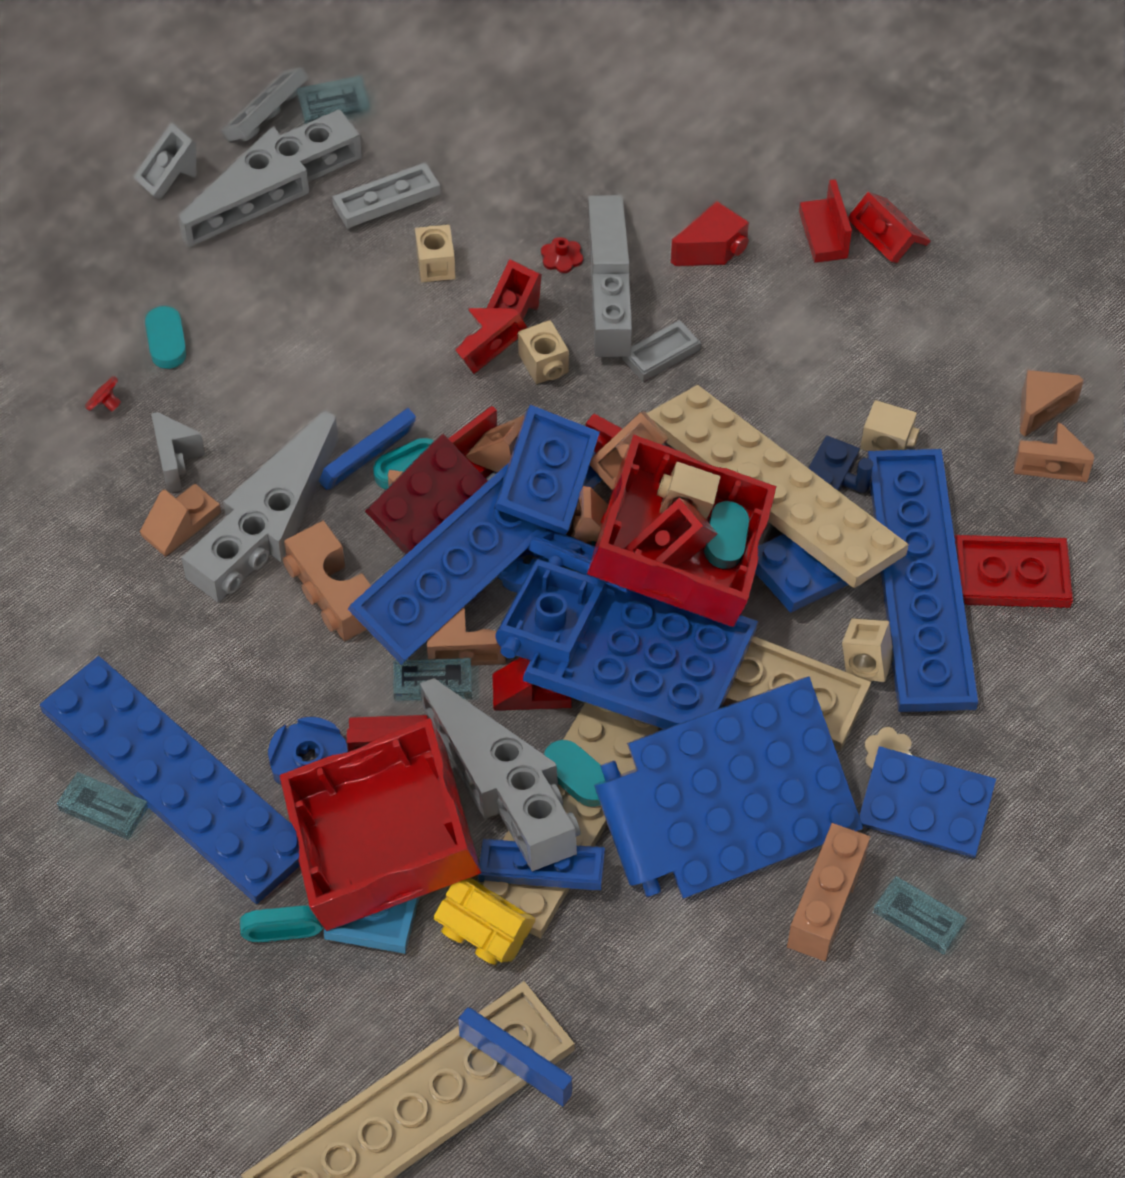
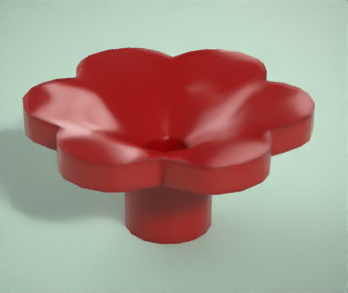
[541,237,583,273]
[85,375,121,412]

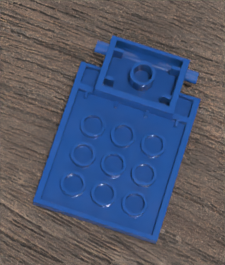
[495,555,758,729]
[594,676,863,898]

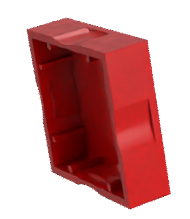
[587,434,777,627]
[279,718,481,931]

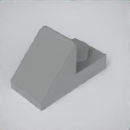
[133,122,197,199]
[151,412,205,493]

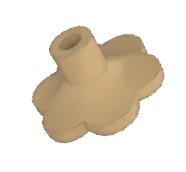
[865,727,912,770]

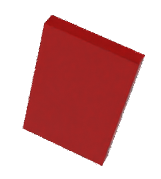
[954,535,1073,608]

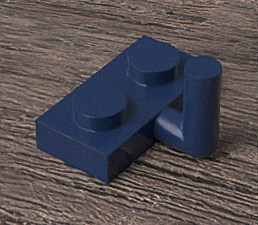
[808,435,873,493]

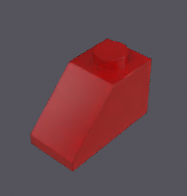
[670,201,749,266]
[624,498,718,567]

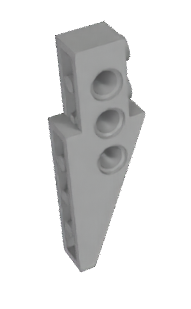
[178,109,362,248]
[588,195,632,357]
[181,410,338,603]
[420,678,580,871]

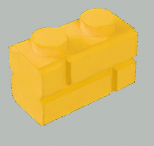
[434,877,536,965]

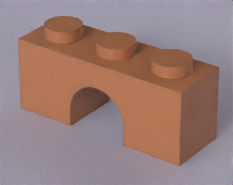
[283,520,371,642]
[787,823,871,962]

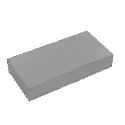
[622,320,701,382]

